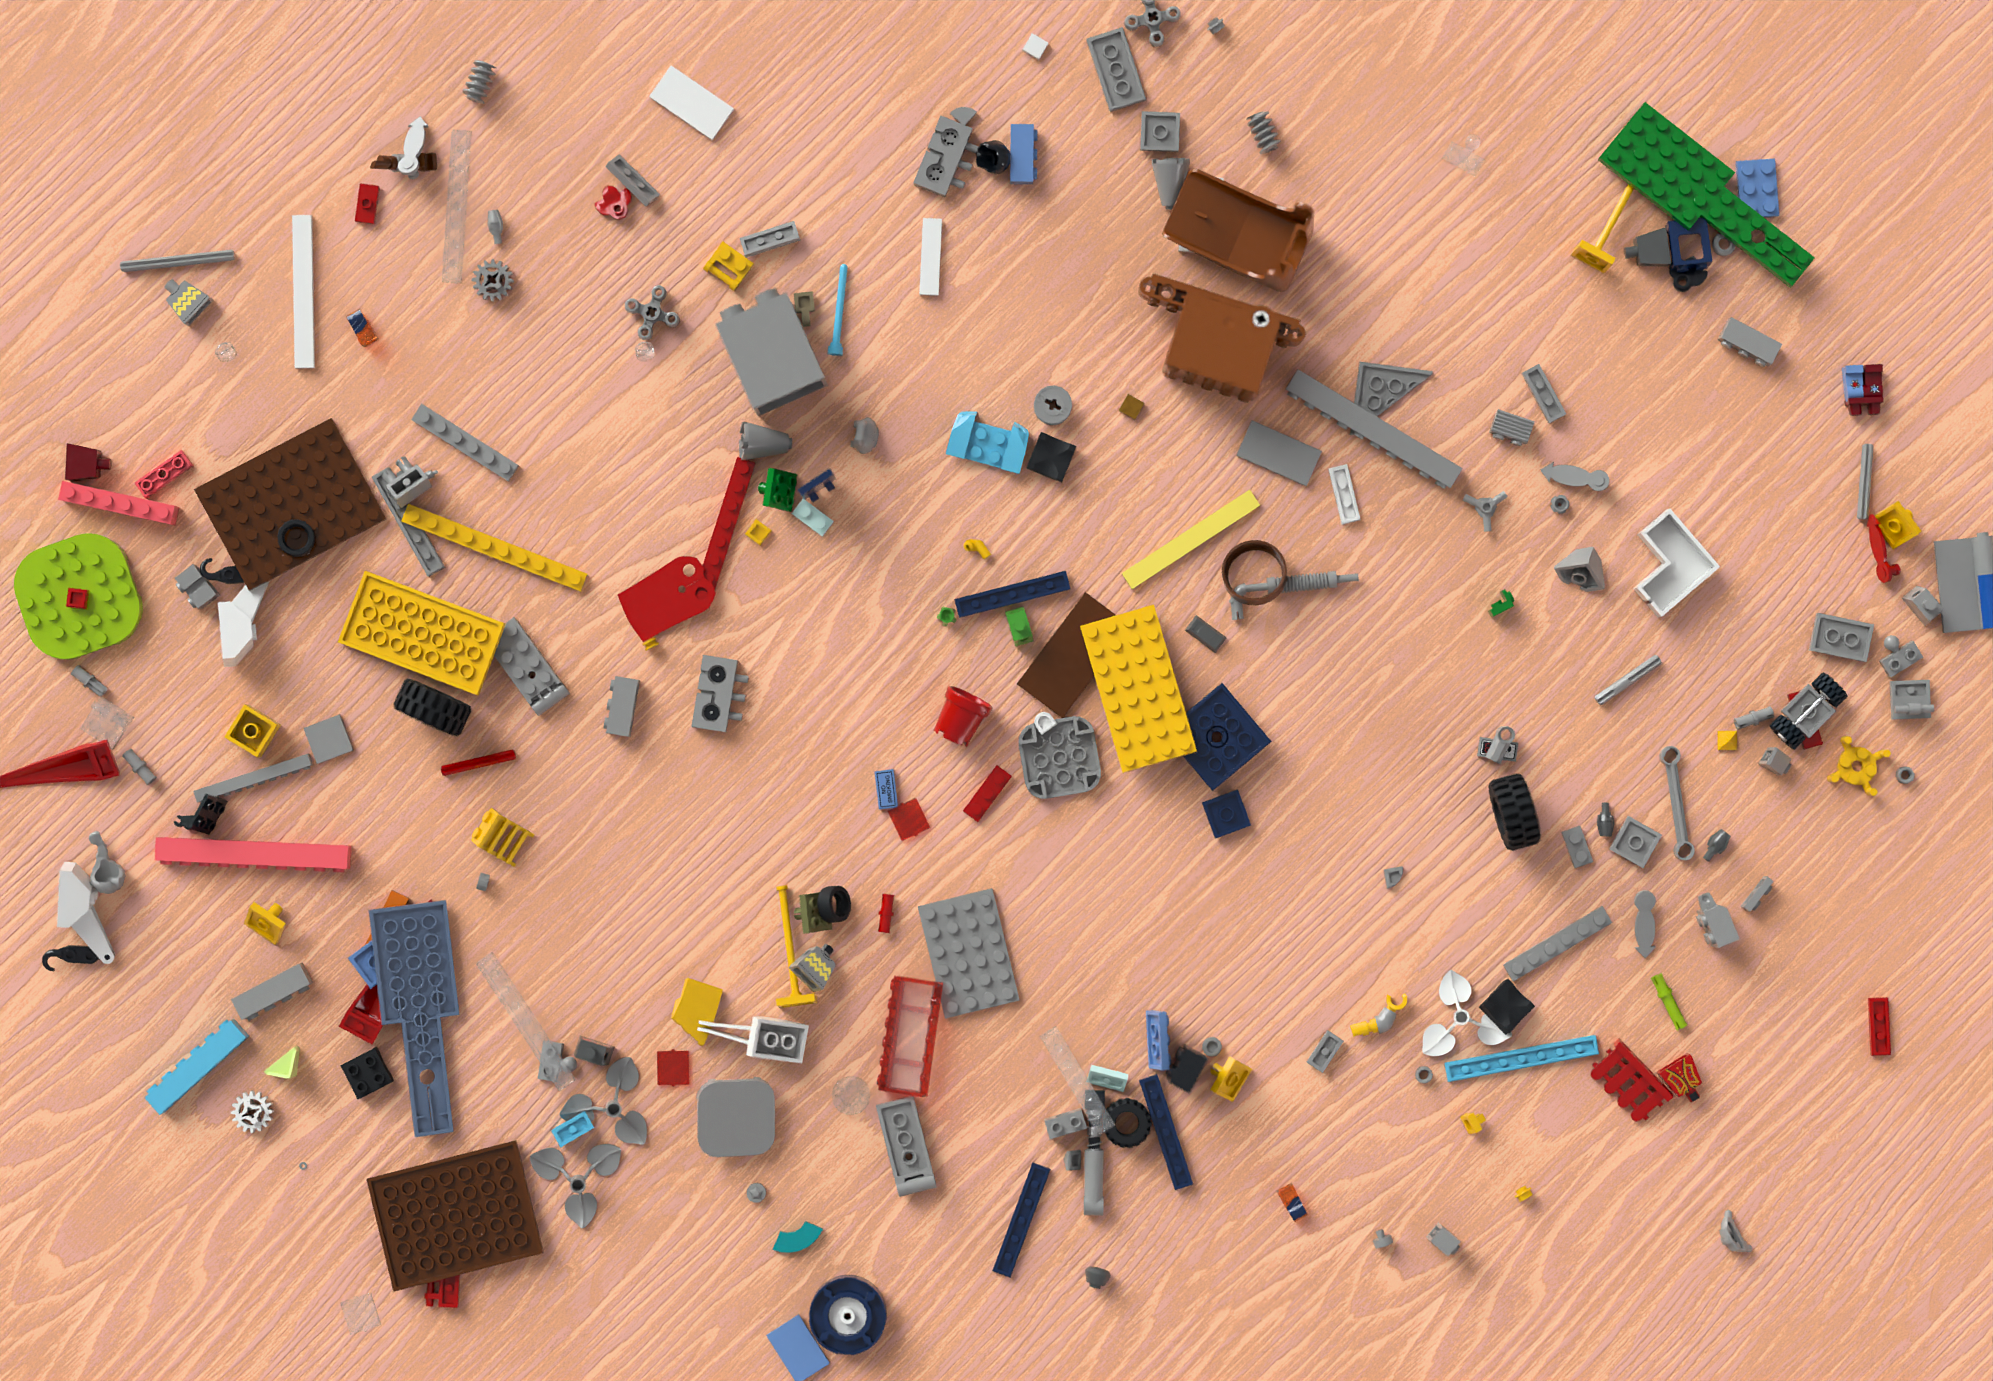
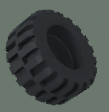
[394,678,471,737]
[1488,773,1541,851]

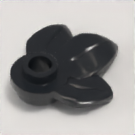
[1669,256,1708,292]

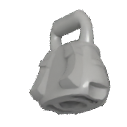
[850,417,879,454]

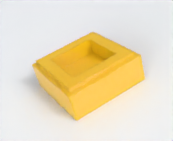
[745,519,772,546]

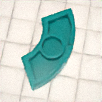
[773,1221,823,1253]

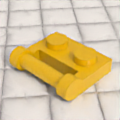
[703,241,754,291]

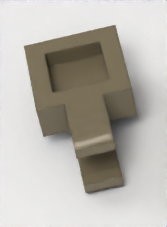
[794,291,815,327]

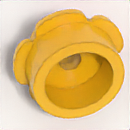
[1515,1185,1533,1202]

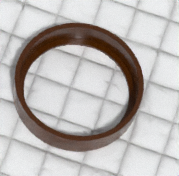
[1222,540,1287,606]

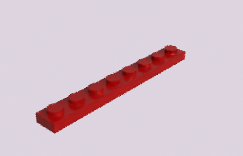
[695,457,756,608]

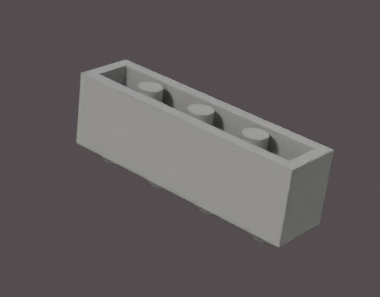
[231,963,313,1021]

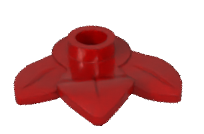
[595,186,632,220]

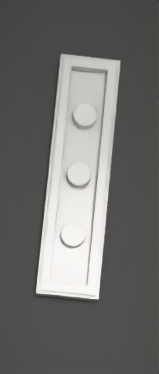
[919,218,942,296]

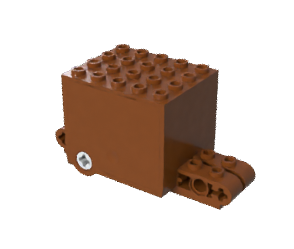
[1138,273,1306,403]

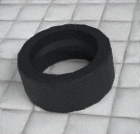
[277,519,315,557]
[817,885,851,923]

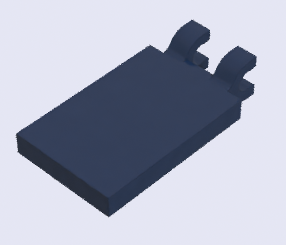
[797,468,836,503]

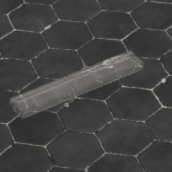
[1040,1026,1115,1135]

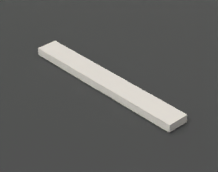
[292,215,315,369]

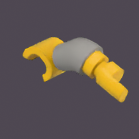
[1350,993,1407,1037]

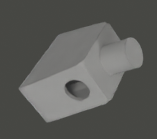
[1902,586,1944,626]

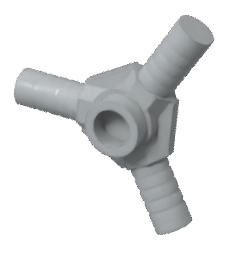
[1463,491,1508,532]

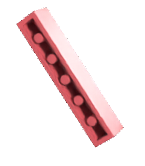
[58,481,180,526]

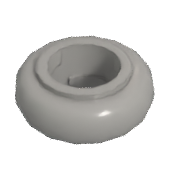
[1712,233,1736,256]

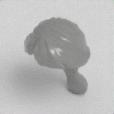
[89,831,126,894]

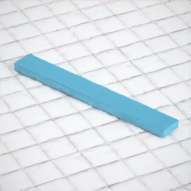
[1444,1035,1599,1082]

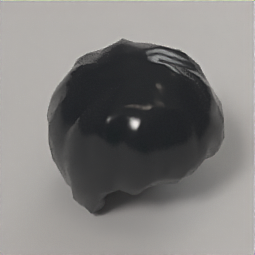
[976,140,1011,175]

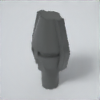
[1597,802,1614,837]
[1703,829,1731,861]

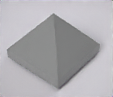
[1064,1150,1081,1171]

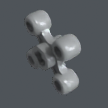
[1124,0,1181,47]
[625,285,680,341]

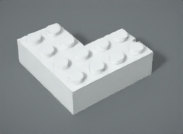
[1633,508,1720,618]

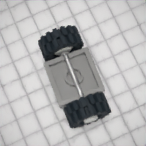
[1769,672,1848,750]

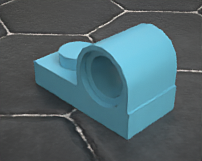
[551,1111,594,1147]

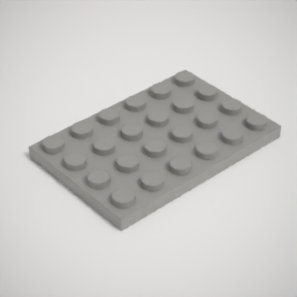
[918,888,1019,1019]

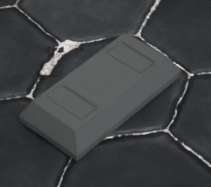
[1185,615,1226,653]

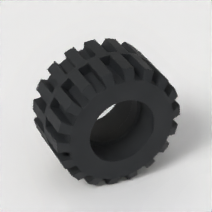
[1103,1098,1151,1148]

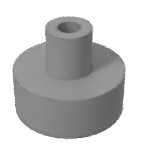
[1373,1229,1393,1249]

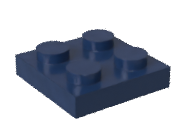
[1202,789,1251,839]

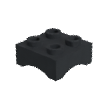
[1026,432,1076,483]
[1479,978,1535,1035]
[340,1047,394,1099]

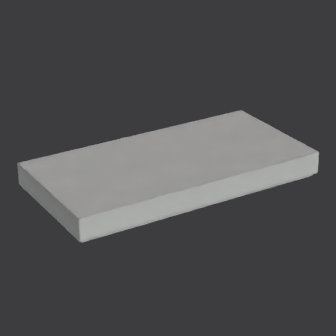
[1086,27,1146,112]
[1236,420,1322,486]

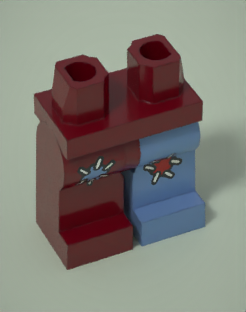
[1842,364,1884,416]

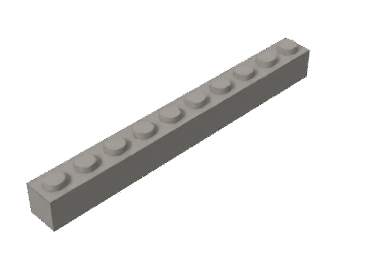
[193,754,313,802]

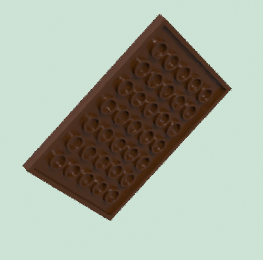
[194,418,386,591]
[366,1140,544,1292]

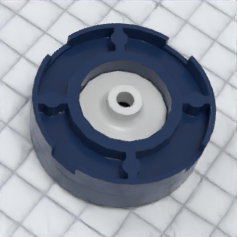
[809,1275,887,1355]

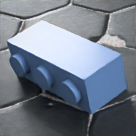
[1010,124,1038,184]

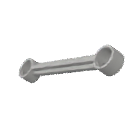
[1659,746,1695,860]

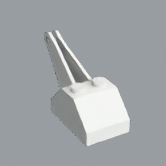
[697,1016,809,1063]

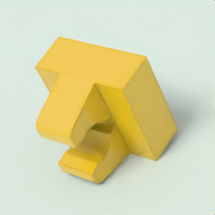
[1460,1112,1486,1134]

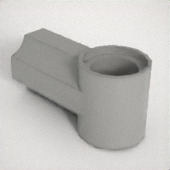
[1485,726,1515,764]

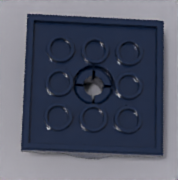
[1183,683,1272,791]

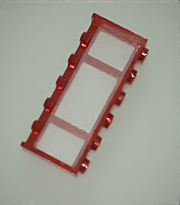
[877,975,943,1097]

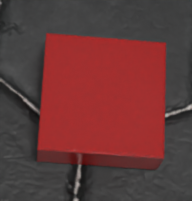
[66,588,89,610]

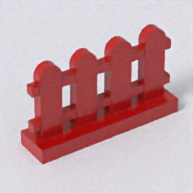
[1591,1038,1673,1122]

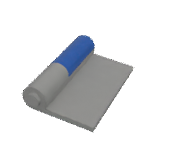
[1934,532,1993,633]

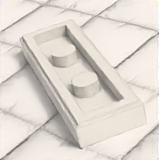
[1328,464,1361,525]

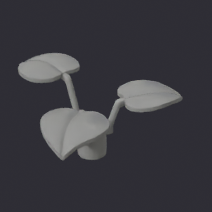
[560,1057,647,1145]
[530,1144,621,1228]

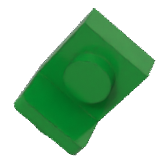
[1488,589,1515,618]

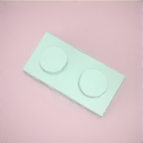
[792,499,834,537]
[1086,1065,1129,1092]

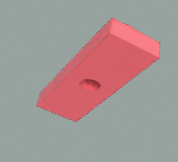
[135,450,193,499]

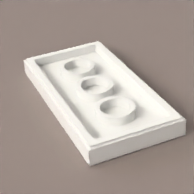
[649,65,734,141]

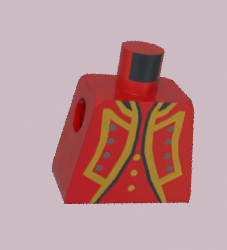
[1656,1053,1702,1102]

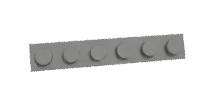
[411,404,519,482]
[1503,906,1612,981]

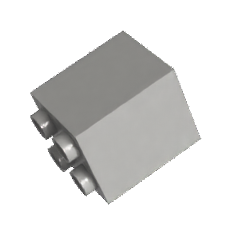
[715,288,828,416]

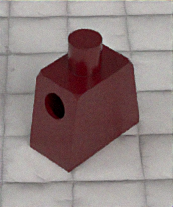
[65,443,112,481]

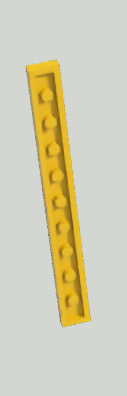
[401,504,588,592]

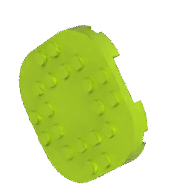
[14,533,143,659]

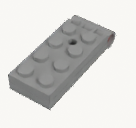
[494,617,570,716]
[876,1095,937,1197]

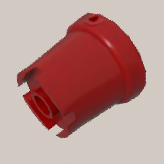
[934,686,993,747]

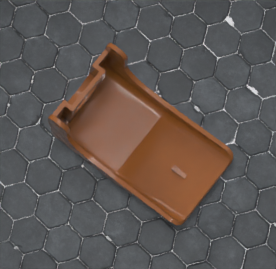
[1162,169,1314,292]

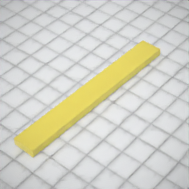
[1121,490,1260,589]

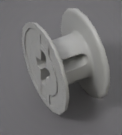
[1034,385,1072,425]

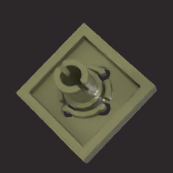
[794,892,832,934]

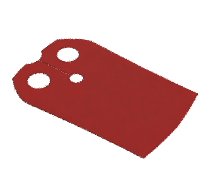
[617,556,716,642]

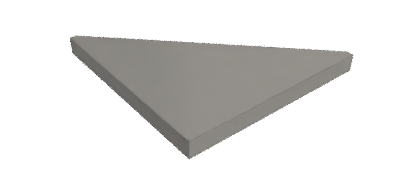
[1350,362,1433,435]

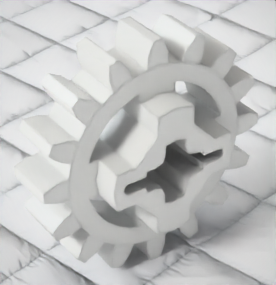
[231,1091,274,1133]

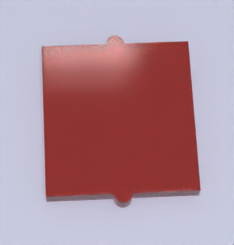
[888,798,930,841]
[657,1049,689,1087]

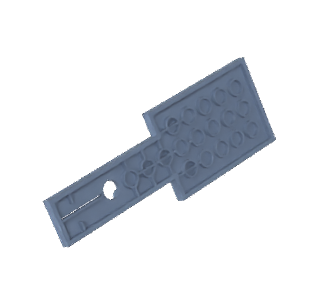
[368,900,459,1137]

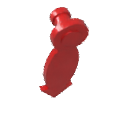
[1867,514,1901,583]

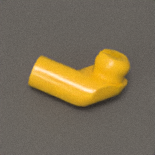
[963,539,991,559]

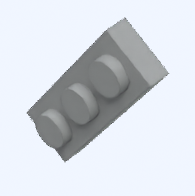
[605,154,660,206]
[740,221,801,258]
[1521,364,1566,424]

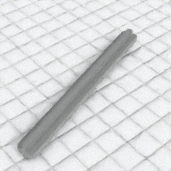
[120,250,235,272]

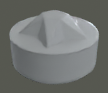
[747,1183,766,1203]

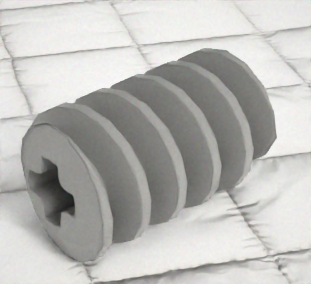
[463,60,496,104]
[1246,111,1281,155]

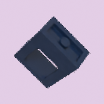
[1665,217,1713,272]

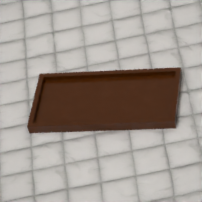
[1017,592,1116,718]

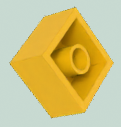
[224,704,281,757]

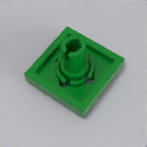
[758,468,797,512]

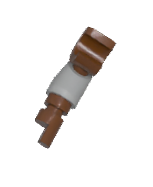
[370,153,437,172]

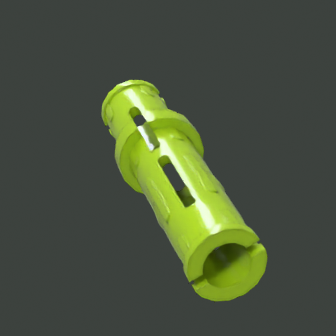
[1651,973,1687,1030]

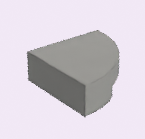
[950,107,977,125]
[1383,866,1403,889]

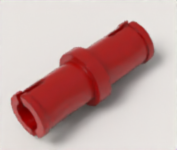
[878,894,895,933]

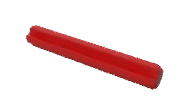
[441,750,516,776]

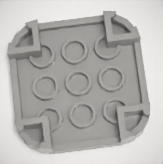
[1019,716,1101,799]
[696,1077,775,1157]

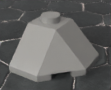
[1554,547,1605,592]

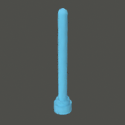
[827,264,848,356]

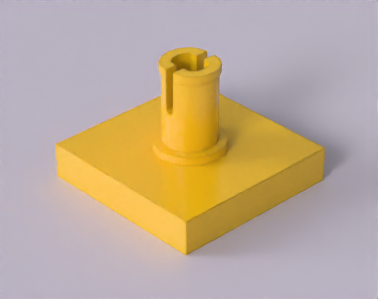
[1874,501,1921,549]
[244,902,286,945]
[1210,1057,1252,1102]

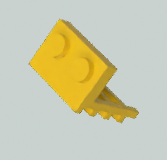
[471,808,535,867]

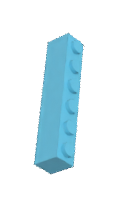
[145,1019,249,1115]

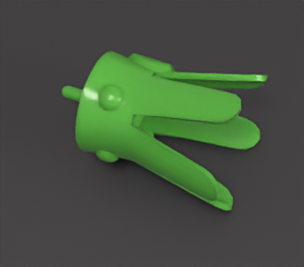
[937,606,956,626]

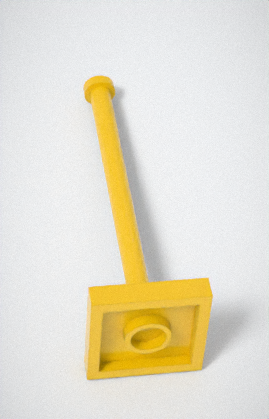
[1571,184,1634,273]
[776,885,817,1008]

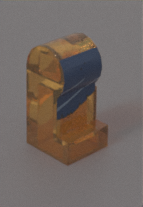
[346,308,379,348]
[1276,1183,1308,1222]

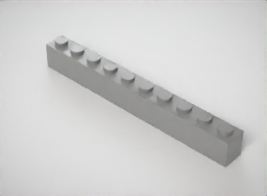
[1286,369,1463,489]

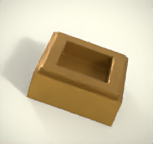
[1118,394,1145,420]

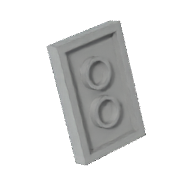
[1809,613,1874,662]

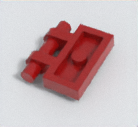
[424,1275,460,1308]

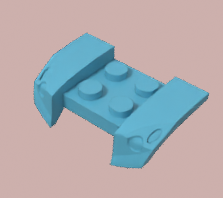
[946,411,1029,474]

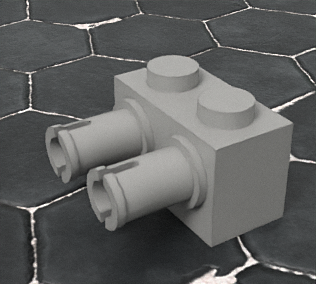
[380,456,432,508]

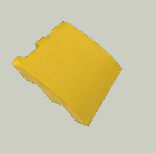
[671,978,723,1046]

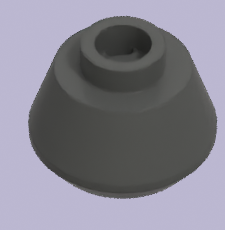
[1085,1266,1111,1289]

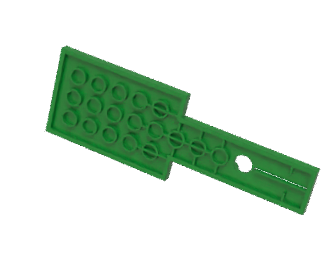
[1598,102,1815,288]

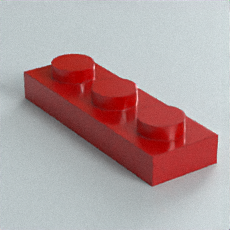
[963,765,1012,822]

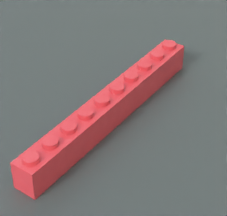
[155,837,351,872]

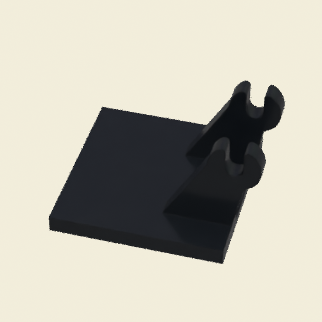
[174,794,228,835]

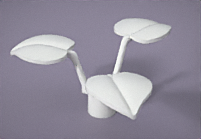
[1422,970,1512,1056]

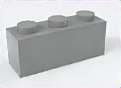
[1717,317,1782,367]
[604,676,640,737]

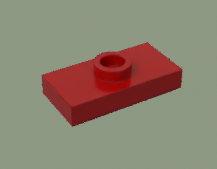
[355,183,380,225]

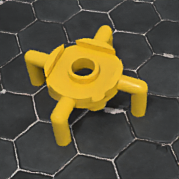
[1827,736,1891,796]

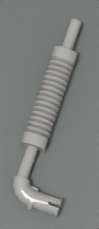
[1229,571,1359,620]

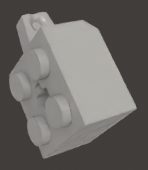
[1696,892,1740,948]

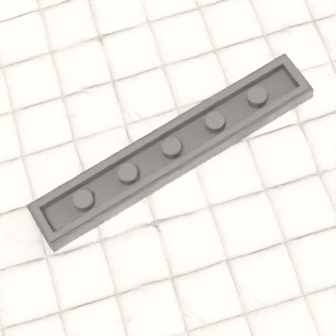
[372,469,445,577]

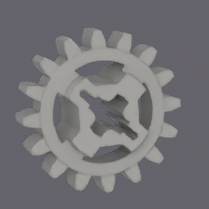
[472,259,514,302]

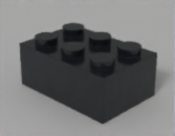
[1166,1044,1208,1093]

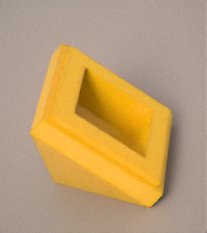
[1717,731,1737,750]

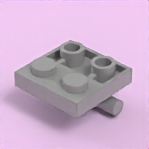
[1889,680,1934,720]

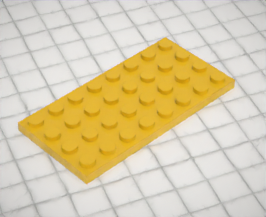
[338,571,506,696]
[1080,604,1197,773]

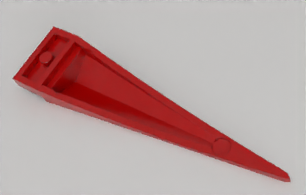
[0,739,120,788]
[338,899,432,1045]

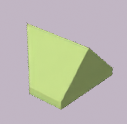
[264,1046,300,1079]

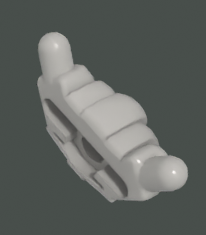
[1719,1210,1752,1252]

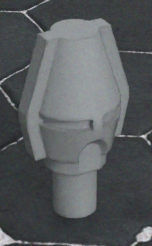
[487,210,503,244]

